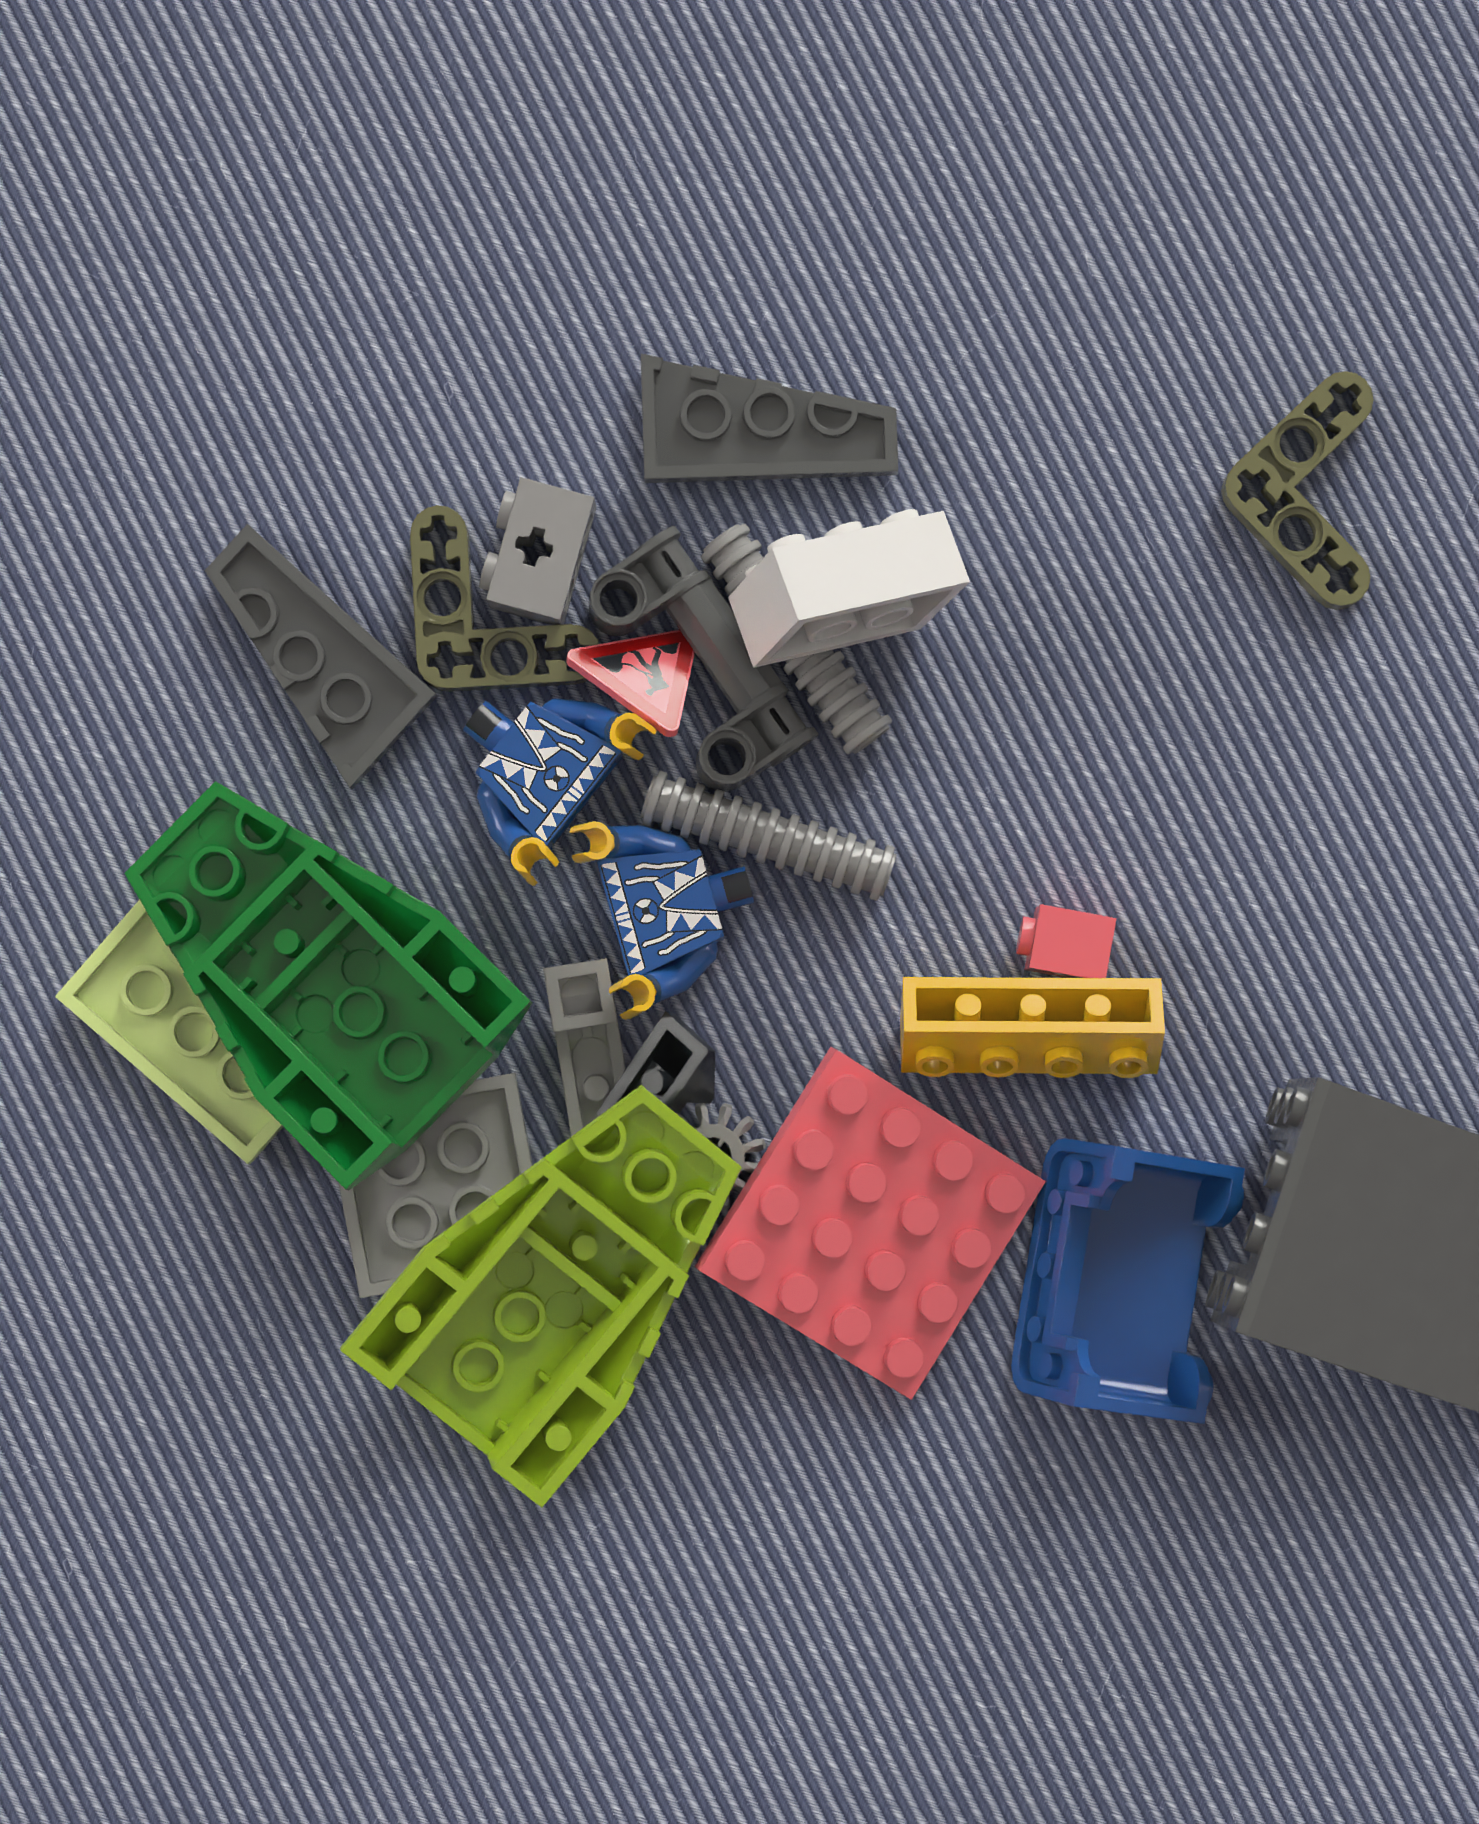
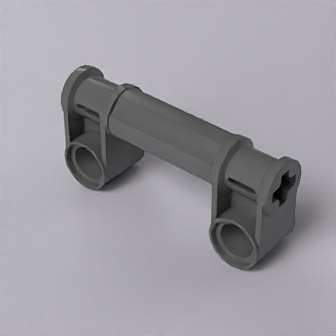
[589,525,819,792]

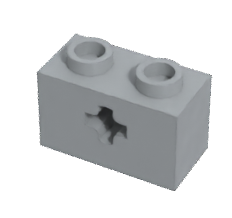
[479,477,597,625]

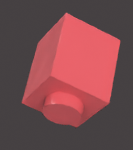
[1016,904,1117,978]

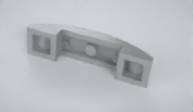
[543,958,626,1137]

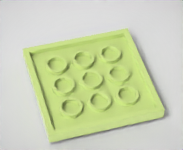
[55,899,283,1164]

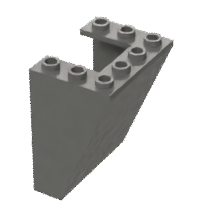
[1205,1077,1479,1412]

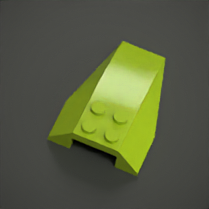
[340,1085,742,1508]

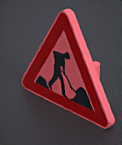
[566,630,695,737]

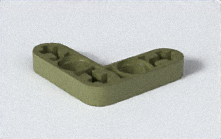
[1221,371,1374,610]
[410,505,599,692]

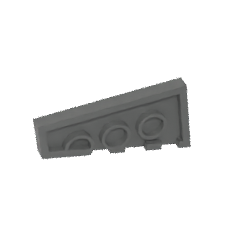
[641,353,898,483]
[204,524,437,790]

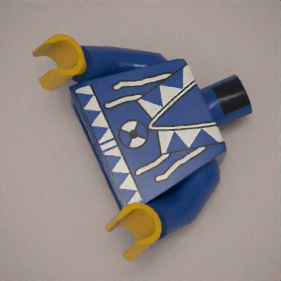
[463,698,657,886]
[569,821,754,1020]

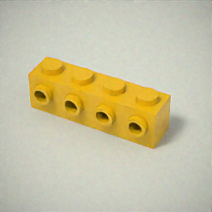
[900,977,1165,1078]

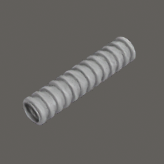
[701,524,892,755]
[640,771,897,901]

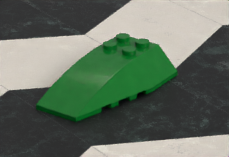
[124,781,532,1191]

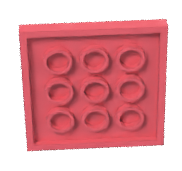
[694,1047,1046,1400]

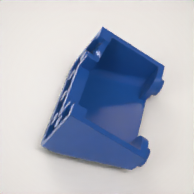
[1011,1138,1245,1424]

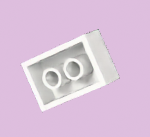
[728,509,970,668]

